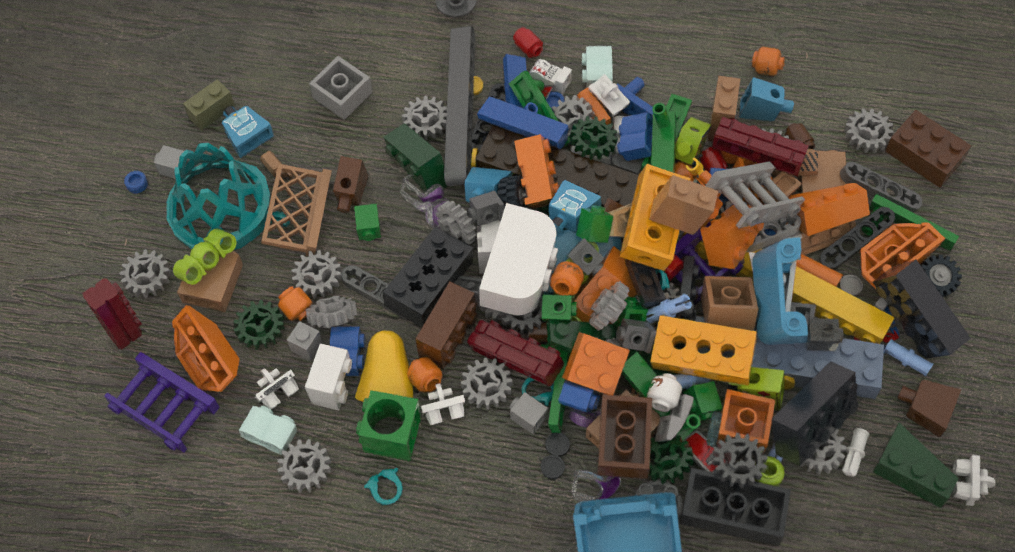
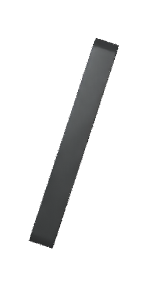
[444,26,475,186]

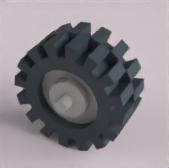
[498,175,529,209]
[920,255,962,297]

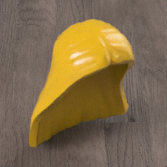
[355,330,413,402]

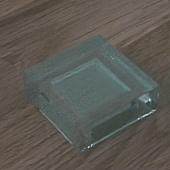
[706,412,722,447]

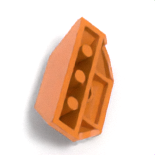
[860,223,945,289]
[573,246,637,324]
[172,305,240,392]

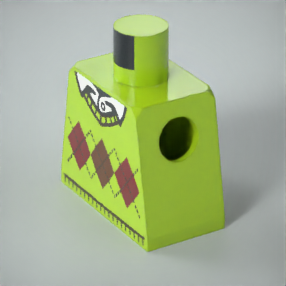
[728,367,785,411]

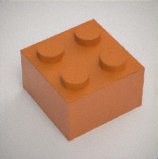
[562,332,629,395]
[715,389,775,455]

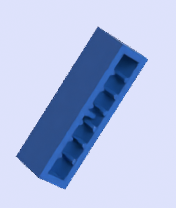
[477,96,569,149]

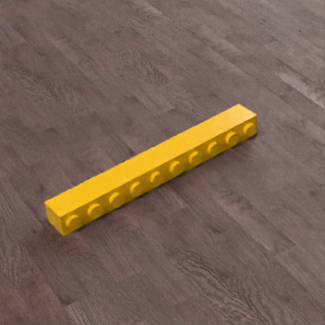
[681,232,895,344]

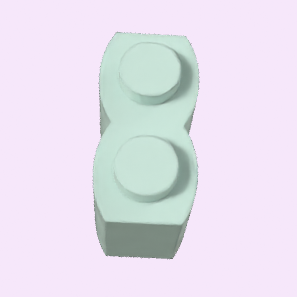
[582,46,613,88]
[239,406,297,455]

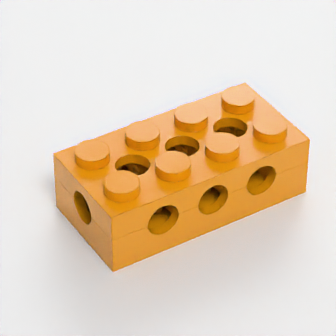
[619,164,691,271]
[651,315,757,386]

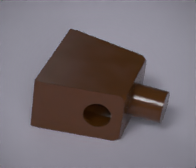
[333,156,369,213]
[897,380,961,437]

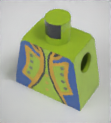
[675,117,711,165]

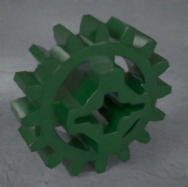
[569,116,618,160]
[233,300,285,350]
[648,435,694,484]

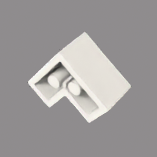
[305,344,352,411]

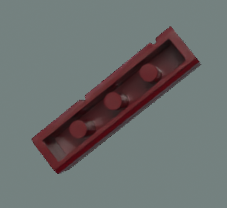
[712,117,809,177]
[83,278,142,350]
[467,320,564,387]

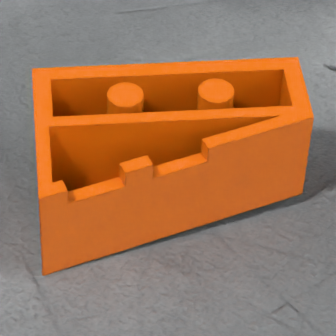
[514,134,559,209]
[788,183,870,236]
[700,205,764,269]

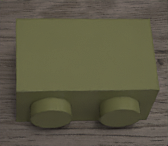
[183,79,235,131]

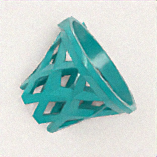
[167,143,290,250]

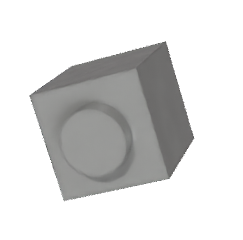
[154,145,190,179]
[287,321,323,361]
[509,392,548,435]

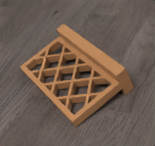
[261,164,332,257]

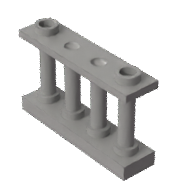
[705,162,805,228]

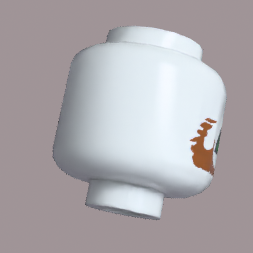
[647,373,682,412]

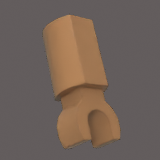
[260,151,293,186]

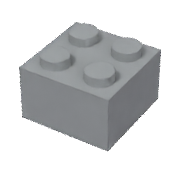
[309,56,372,120]

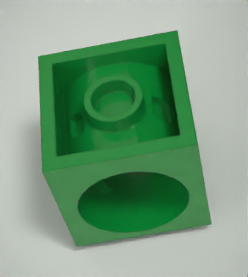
[356,390,422,461]

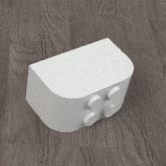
[479,203,558,315]

